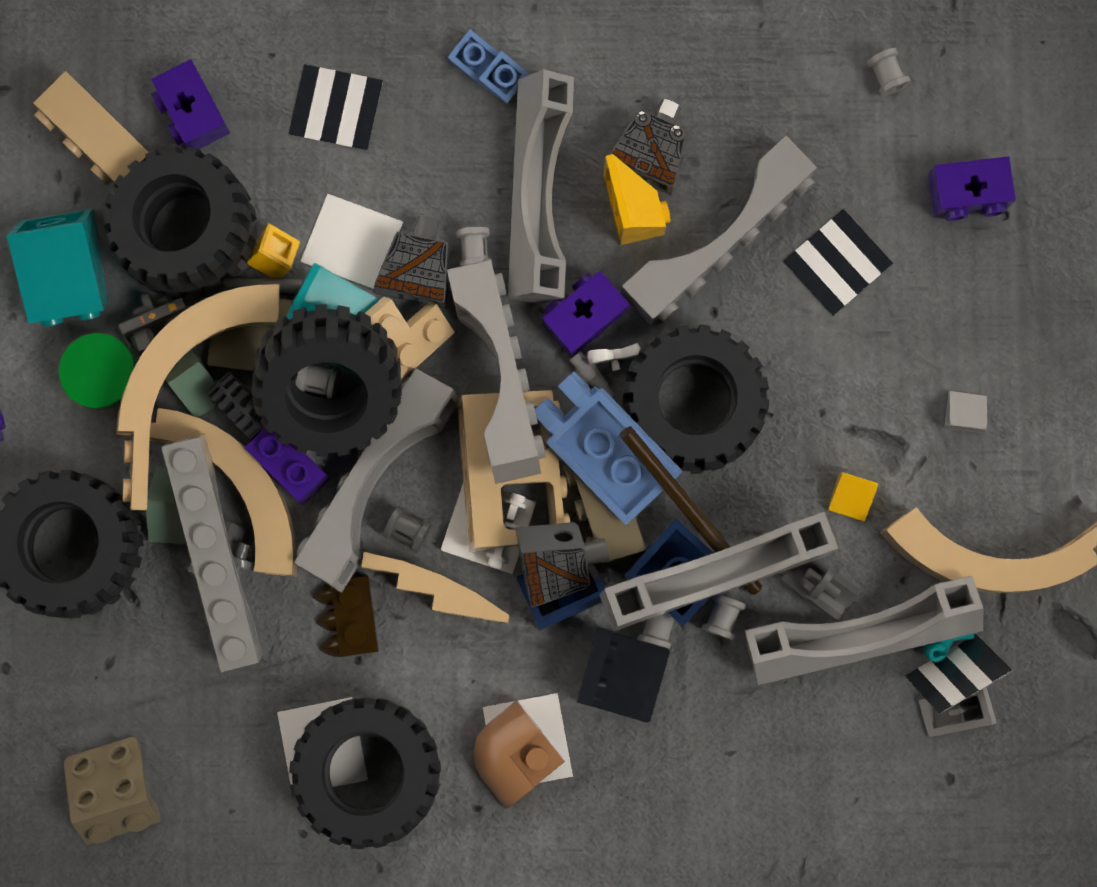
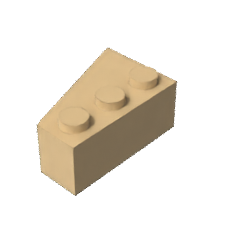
[33,71,149,185]

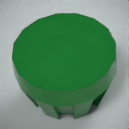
[58,333,136,410]

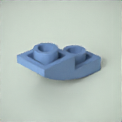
[446,29,530,104]

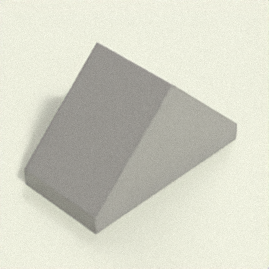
[919,687,997,737]

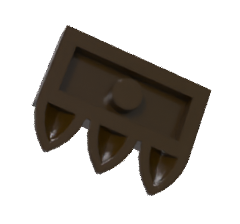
[312,576,379,657]

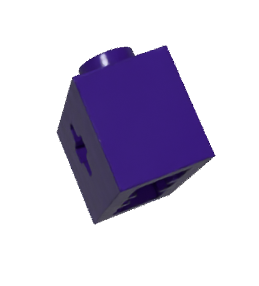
[151,59,230,149]
[928,156,1016,221]
[542,271,629,358]
[245,428,330,505]

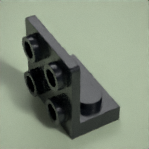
[576,627,670,723]

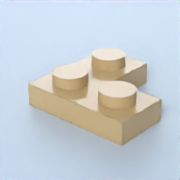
[365,297,455,381]

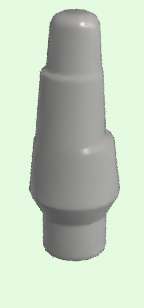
[569,351,614,398]

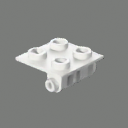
[441,483,536,574]

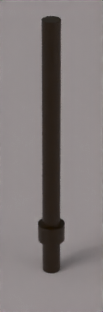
[619,426,762,595]

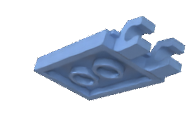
[535,372,683,525]

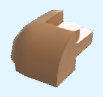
[473,700,565,809]

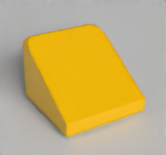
[247,223,300,279]
[828,472,878,522]

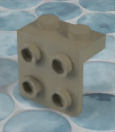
[64,737,161,845]

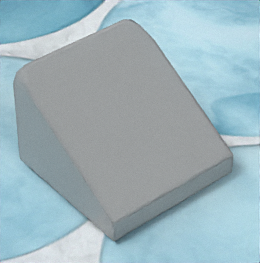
[944,391,987,434]

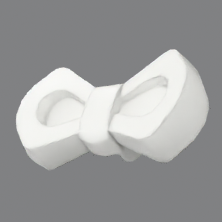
[587,343,640,371]

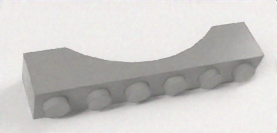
[508,69,574,304]
[621,136,817,325]
[447,260,546,484]
[294,368,459,593]
[161,434,263,672]
[600,512,838,631]
[745,576,984,685]

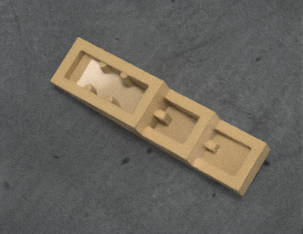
[361,552,510,624]

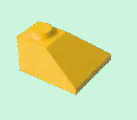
[603,154,671,245]

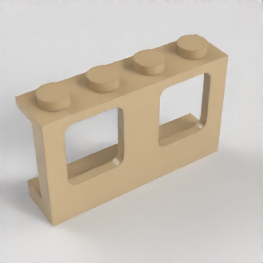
[457,390,570,552]

